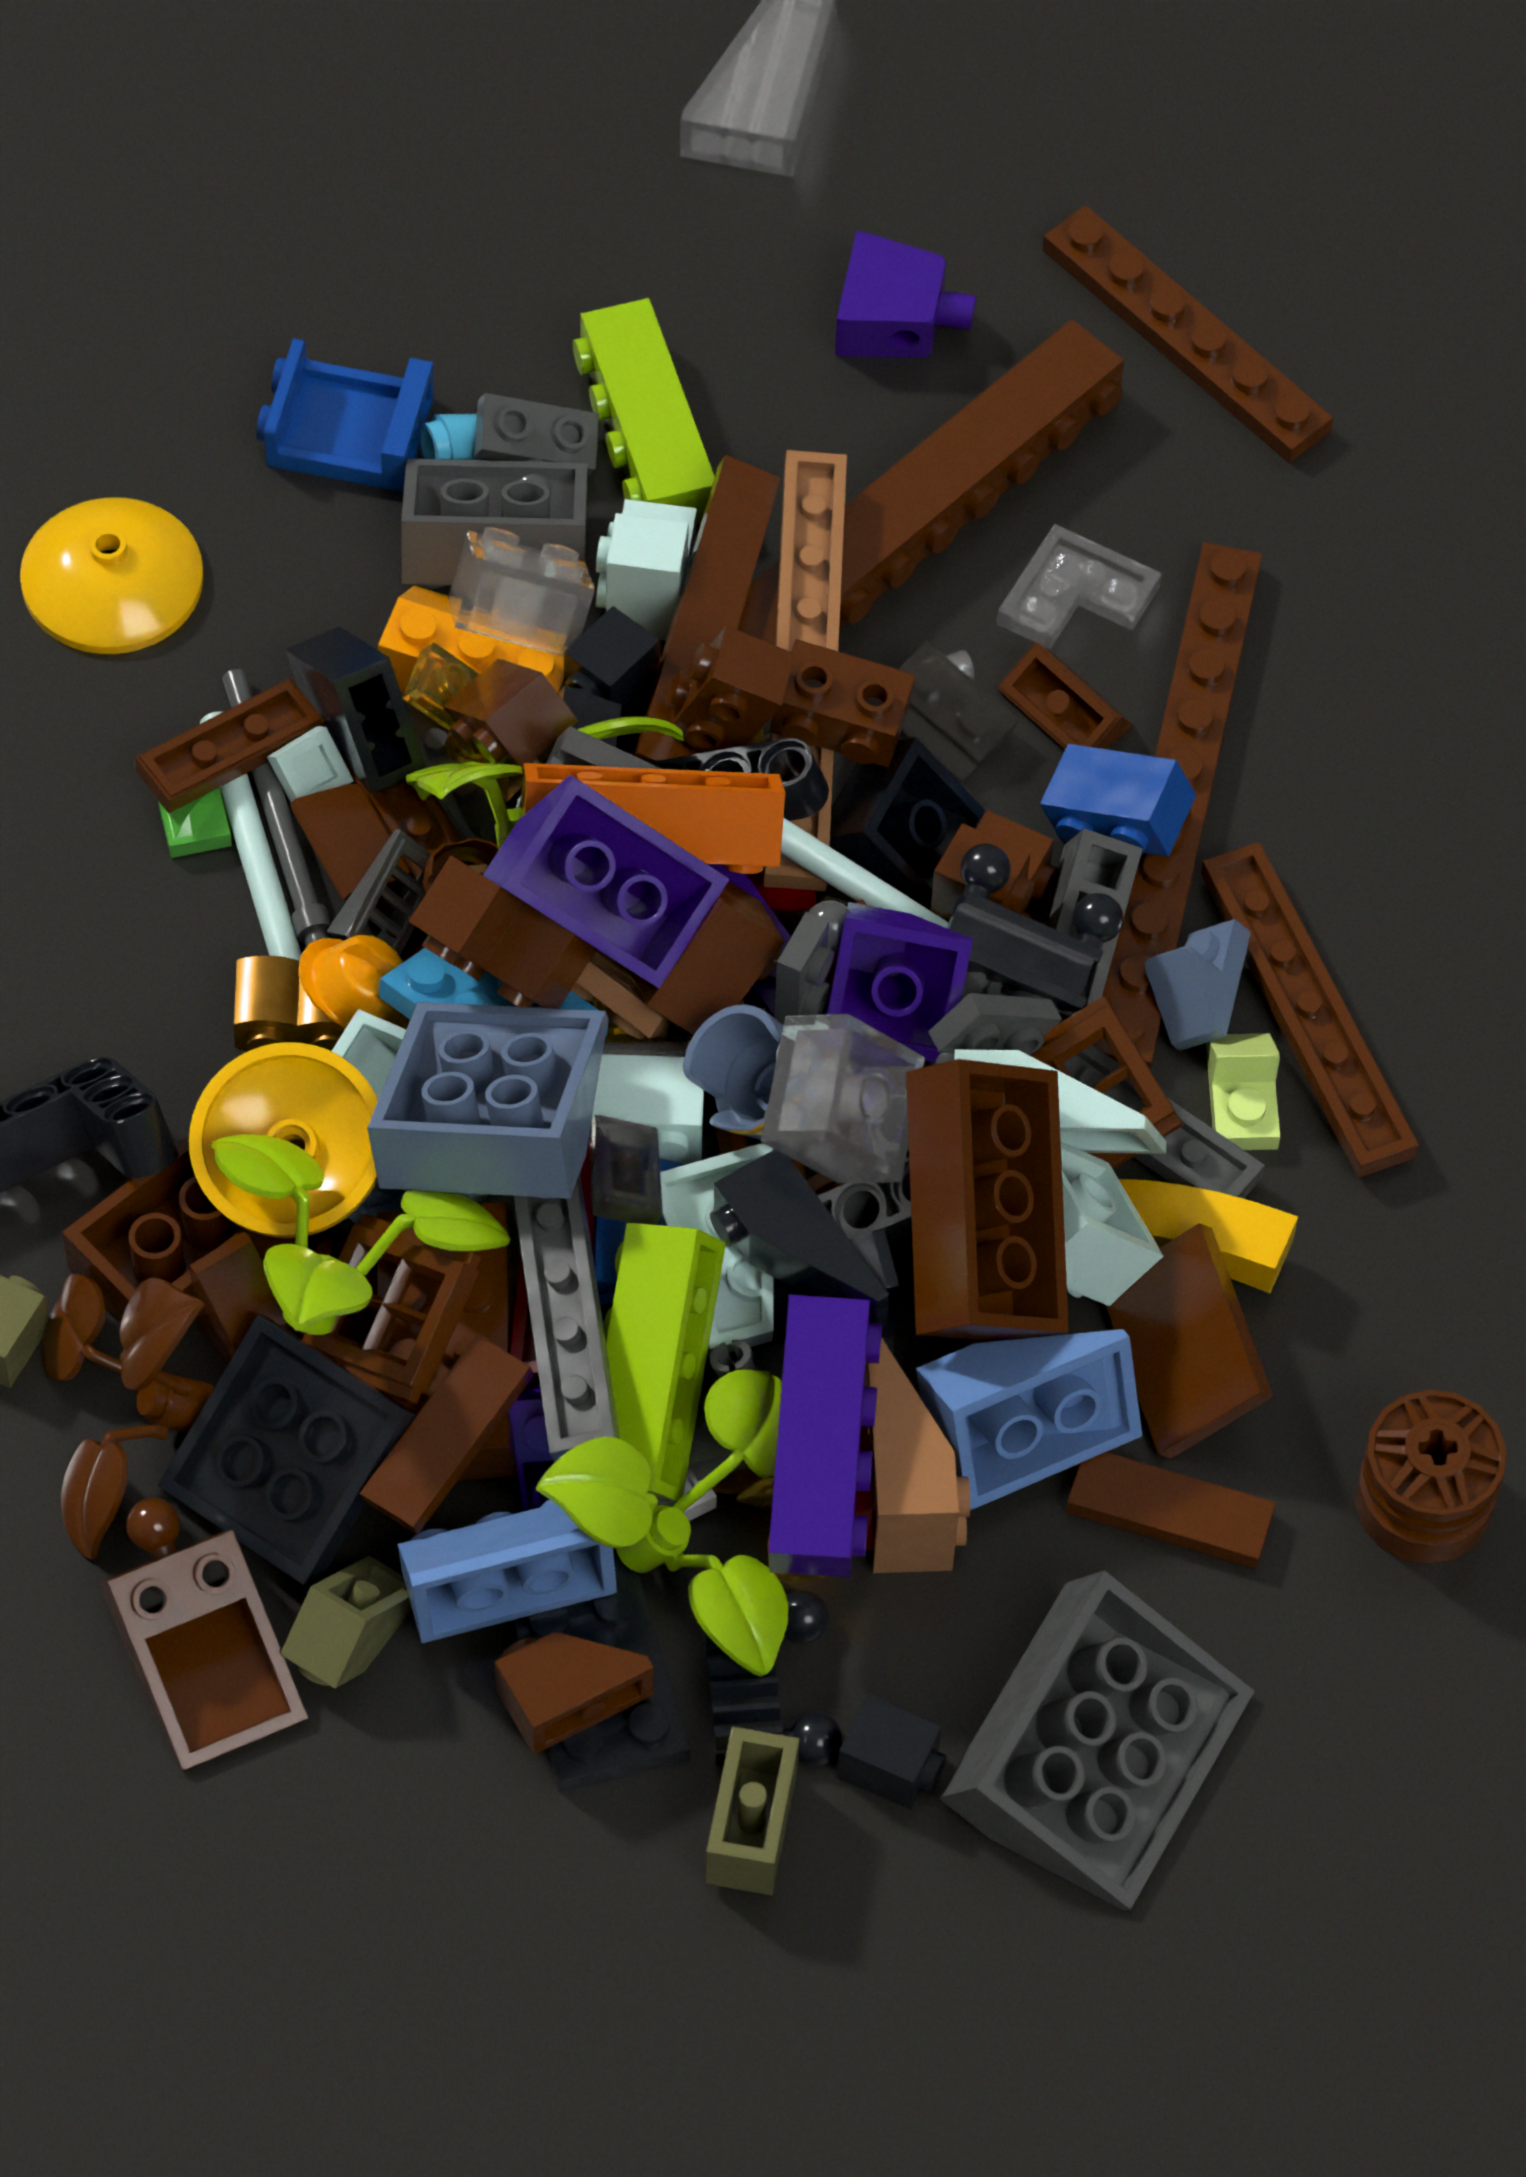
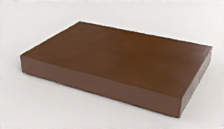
[1105,1223,1273,1459]

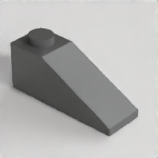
[1045,829,1143,1019]

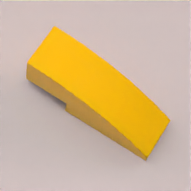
[1119,1179,1298,1293]

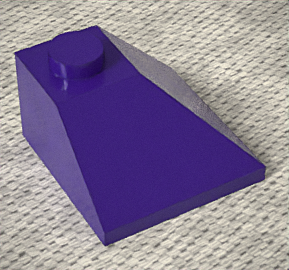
[822,902,973,1063]

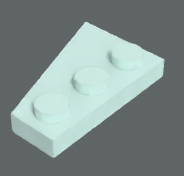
[648,1140,774,1359]

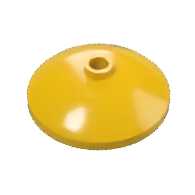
[20,497,203,654]
[189,1042,378,1238]

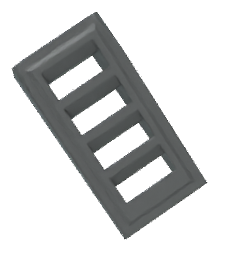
[326,829,432,956]

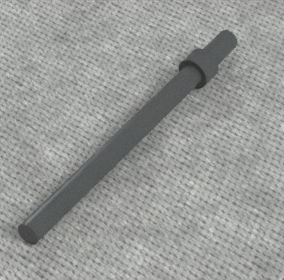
[222,669,332,947]

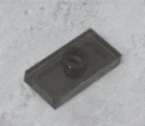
[589,1115,663,1225]

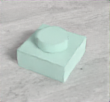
[267,726,354,803]

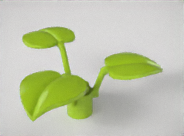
[406,716,684,851]
[211,1134,511,1335]
[536,1369,789,1677]

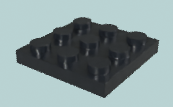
[157,1314,417,1587]

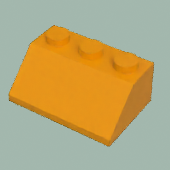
[378,585,578,706]

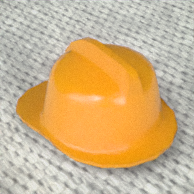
[298,935,410,1030]

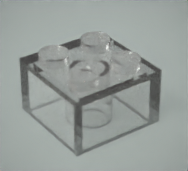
[448,527,595,657]
[761,1014,925,1183]

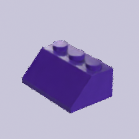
[483,775,730,989]

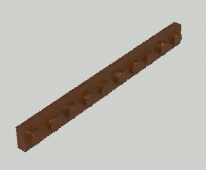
[1093,542,1263,1070]

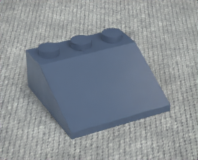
[367,1002,608,1199]

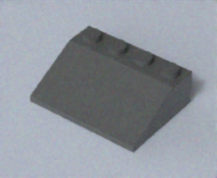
[939,1570,1255,1911]

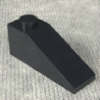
[710,1146,889,1328]

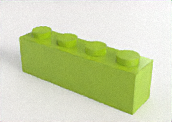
[572,298,715,524]
[604,1222,726,1502]

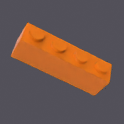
[520,763,785,874]

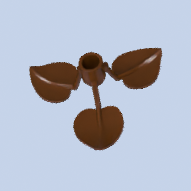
[41,1274,215,1561]

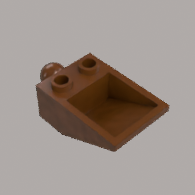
[99,1498,308,1770]

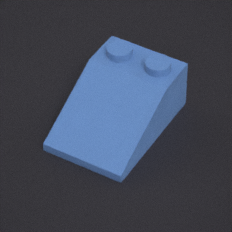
[916,1329,1142,1510]

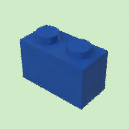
[1040,744,1196,857]

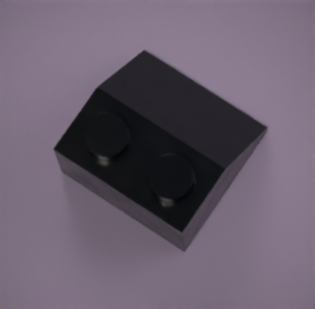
[830,737,986,911]

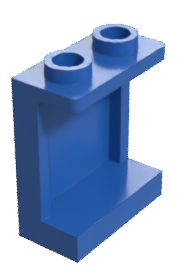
[256,338,435,492]

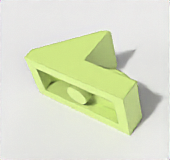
[1206,1033,1280,1150]

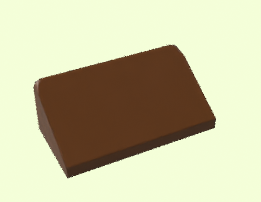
[997,641,1133,749]
[290,784,411,905]

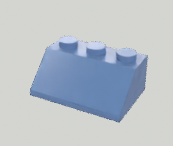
[398,1500,617,1643]

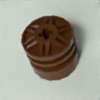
[1355,1389,1507,1564]

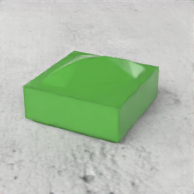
[158,788,232,858]

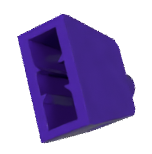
[835,231,977,358]

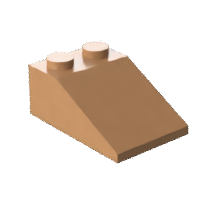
[865,1338,970,1573]

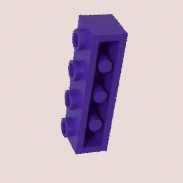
[769,1295,882,1578]

